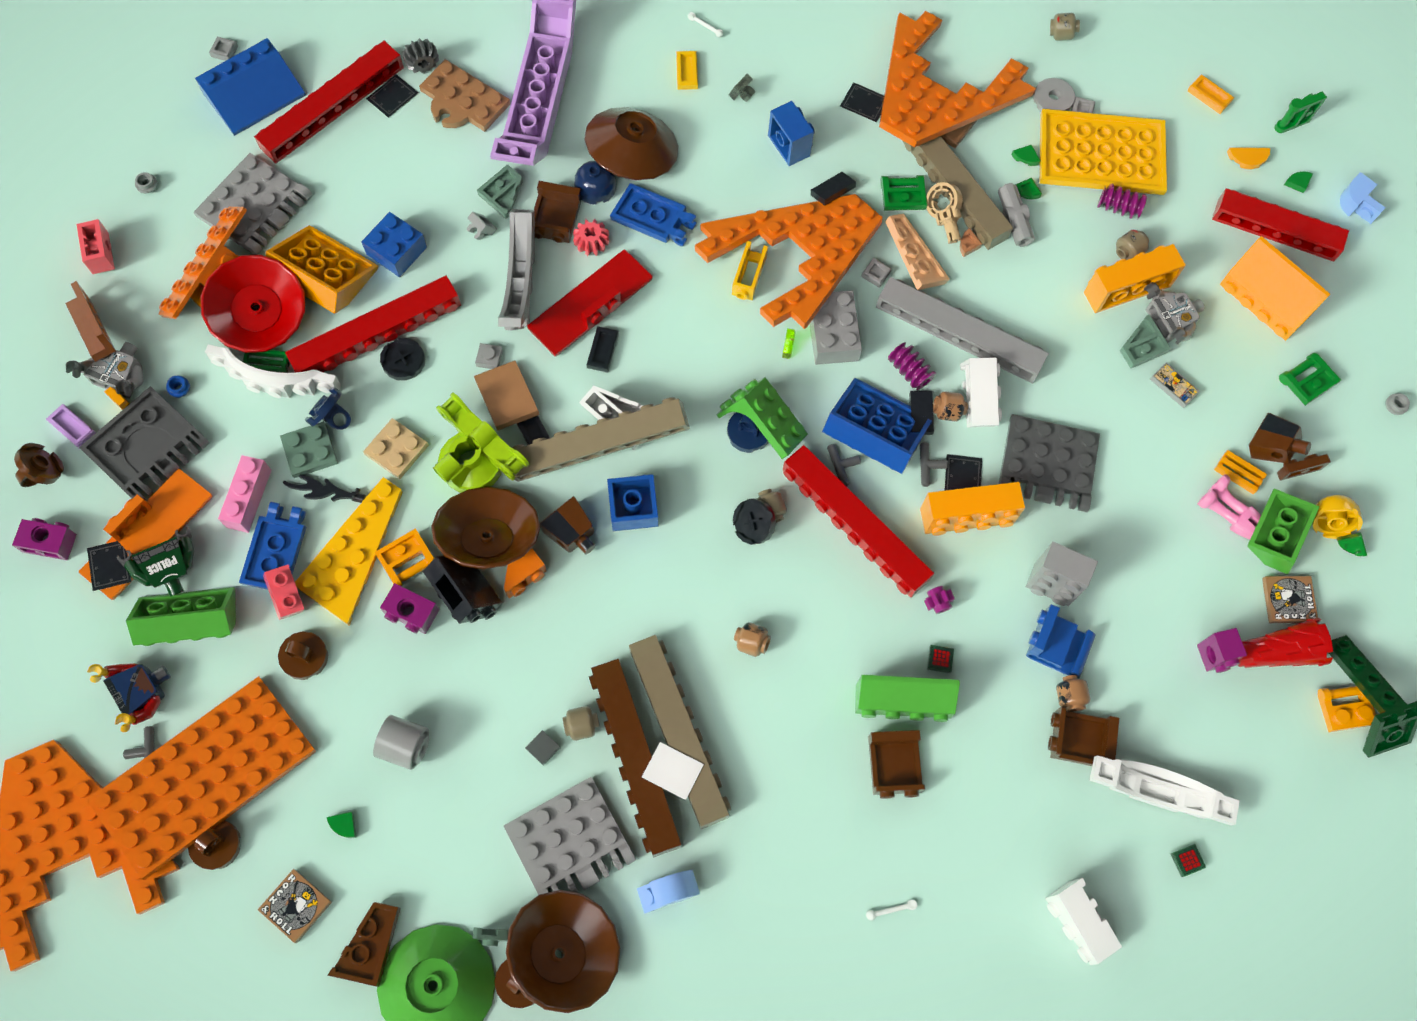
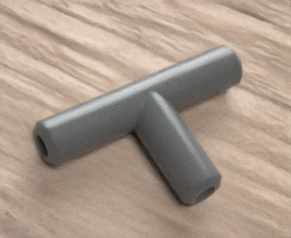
[920,442,948,487]
[827,444,861,487]
[123,726,155,759]

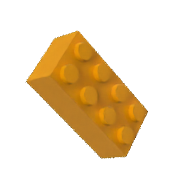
[1084,244,1186,313]
[920,482,1025,536]

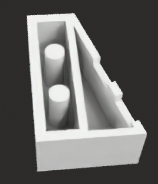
[960,358,1002,428]
[579,386,643,450]
[1045,878,1122,965]

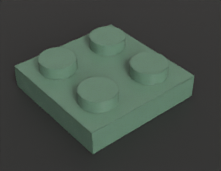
[280,421,338,478]

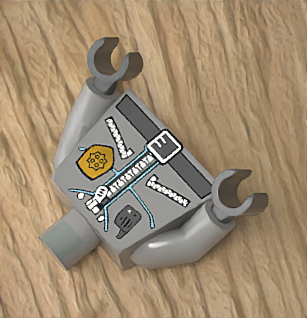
[1143,282,1204,344]
[66,342,143,399]

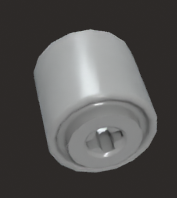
[373,715,429,770]

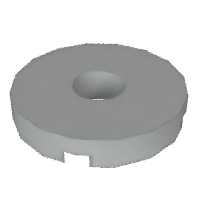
[1033,78,1075,111]

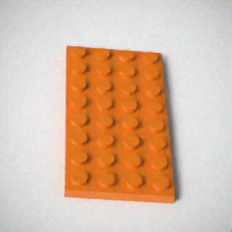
[86,676,316,880]

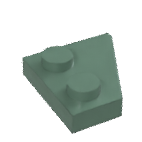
[477,164,523,219]
[1120,315,1171,368]
[473,927,509,946]

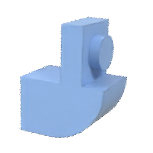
[1340,172,1386,224]
[637,869,700,913]

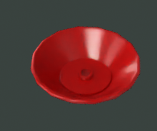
[201,255,305,353]

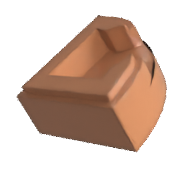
[960,228,982,257]

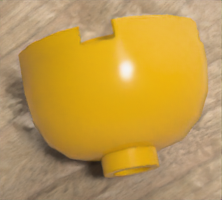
[1312,495,1363,539]

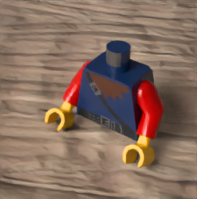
[87,663,171,732]

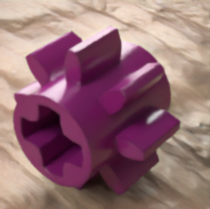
[924,586,955,614]

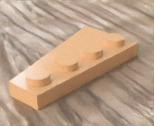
[885,214,950,290]

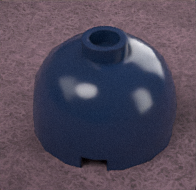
[574,161,616,205]

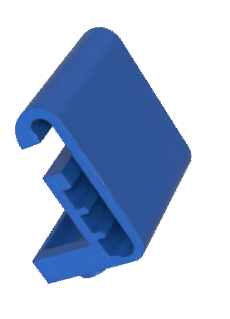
[1026,604,1096,679]

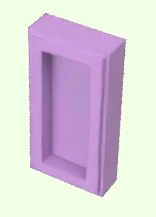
[46,404,96,449]

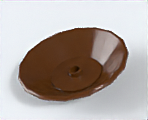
[584,107,679,180]
[431,487,541,569]
[506,890,621,1013]

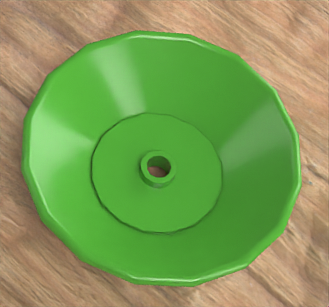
[377,924,495,1021]

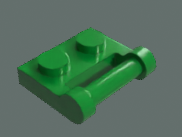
[1274,91,1327,133]
[881,175,927,211]
[1279,353,1341,406]

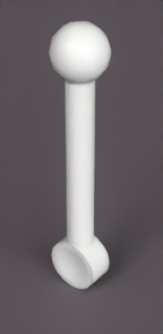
[687,12,723,37]
[866,900,917,920]

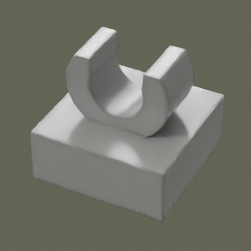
[467,212,497,240]

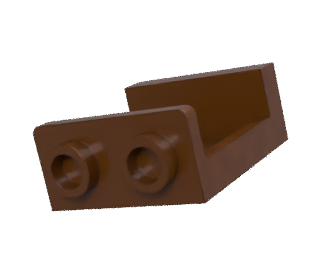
[534,181,582,243]
[1048,707,1120,766]
[868,730,925,799]

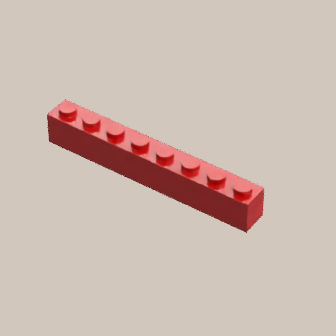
[254,40,404,164]
[285,275,461,373]
[783,445,934,598]

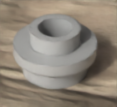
[135,172,158,194]
[1385,393,1410,415]

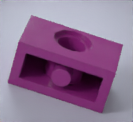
[12,518,77,561]
[380,583,440,634]
[1197,628,1247,673]

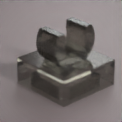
[728,73,755,102]

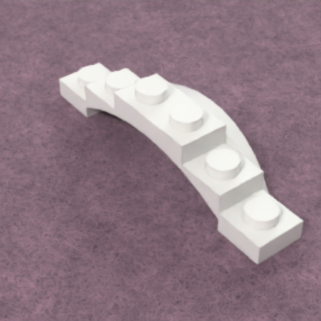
[205,344,341,398]
[1089,755,1240,825]

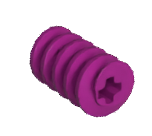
[1097,183,1147,220]
[888,342,936,390]

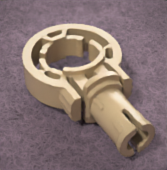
[926,182,963,244]

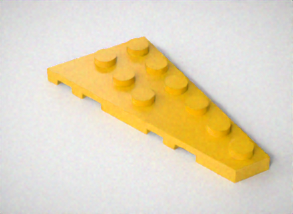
[295,477,403,626]

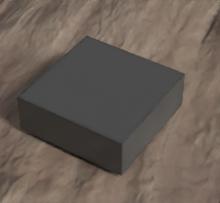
[525,730,560,766]

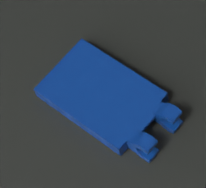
[610,183,697,246]
[239,502,307,590]

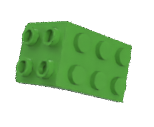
[716,377,808,459]

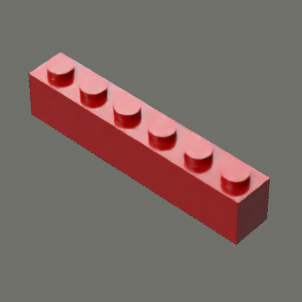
[1212,188,1349,262]

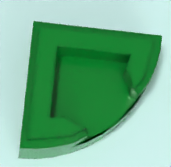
[1011,145,1040,166]
[1284,171,1313,193]
[1015,178,1042,199]
[1337,532,1367,556]
[327,812,356,838]

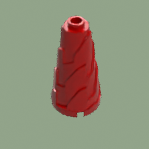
[1238,618,1333,668]

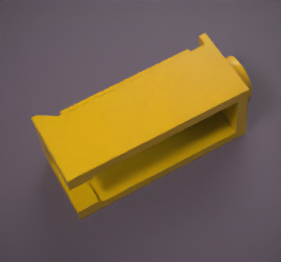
[732,241,768,300]

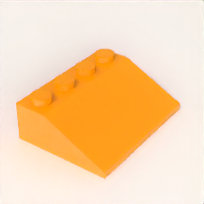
[266,225,379,314]
[1220,236,1330,341]

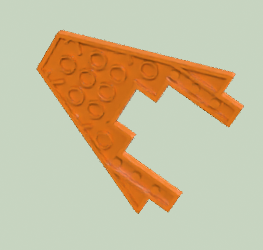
[879,11,1036,147]
[695,194,883,329]

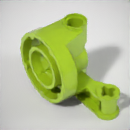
[433,392,530,493]

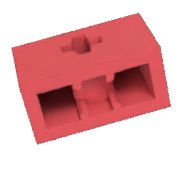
[76,219,115,274]
[263,565,304,620]

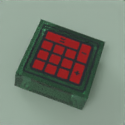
[927,645,954,673]
[1171,844,1206,877]

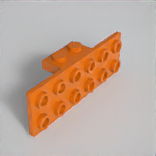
[158,207,247,319]
[79,469,213,600]

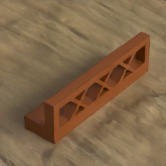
[65,281,116,362]

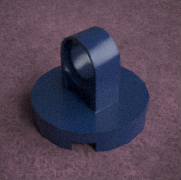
[305,386,351,430]
[727,412,768,453]

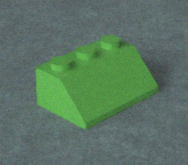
[1247,488,1320,574]

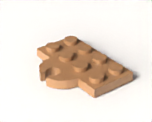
[419,59,510,132]

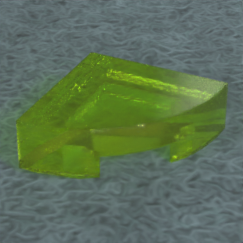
[782,328,796,359]

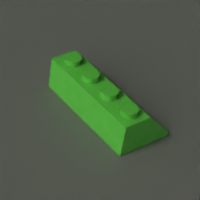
[126,587,236,646]
[855,675,960,722]

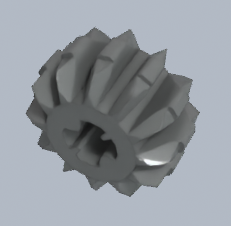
[402,38,439,73]

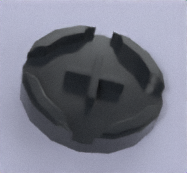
[380,338,425,380]
[732,498,776,545]

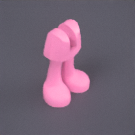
[1197,474,1261,540]

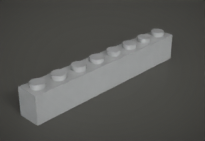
[876,277,1049,384]

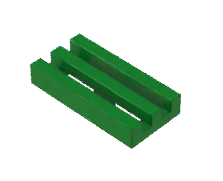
[242,350,290,373]

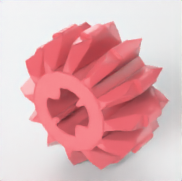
[573,219,609,256]

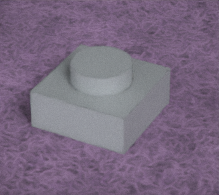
[475,343,503,369]

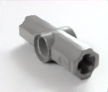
[998,183,1035,247]

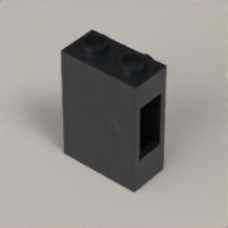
[422,555,503,624]

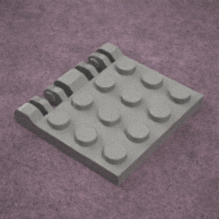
[194,153,312,255]
[504,777,636,895]

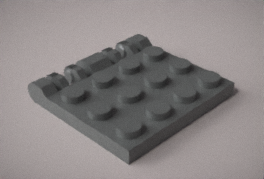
[79,386,210,500]
[999,414,1100,512]

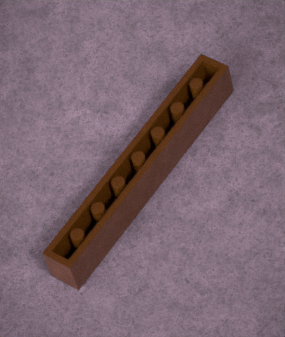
[588,659,681,858]

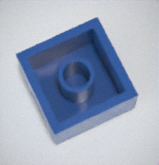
[768,101,815,166]
[361,211,427,278]
[607,474,659,531]

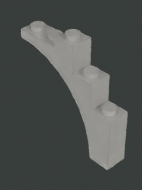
[498,209,535,330]

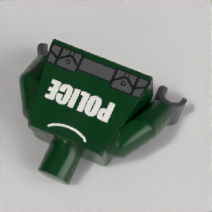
[117,527,194,597]

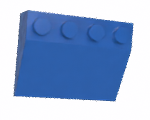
[195,38,306,136]
[822,378,932,474]

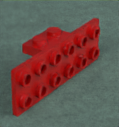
[527,249,652,357]

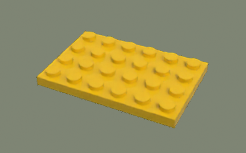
[1039,109,1167,195]

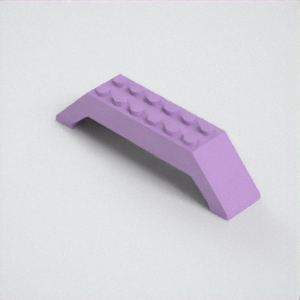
[490,0,576,166]

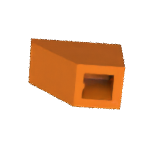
[504,548,547,599]

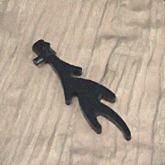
[283,474,366,503]

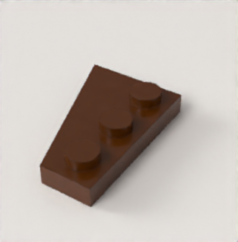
[327,902,401,987]

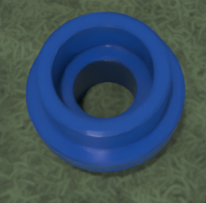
[166,376,190,398]

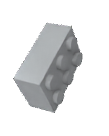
[810,291,862,365]
[1025,542,1098,606]

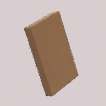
[474,361,539,431]

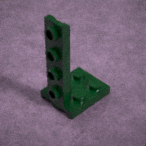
[1329,635,1417,758]

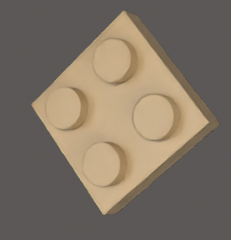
[363,418,429,479]

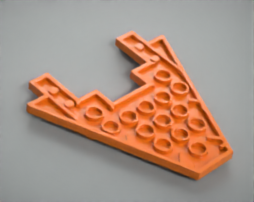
[0,740,180,971]

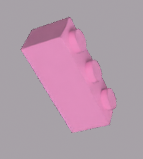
[218,455,271,533]

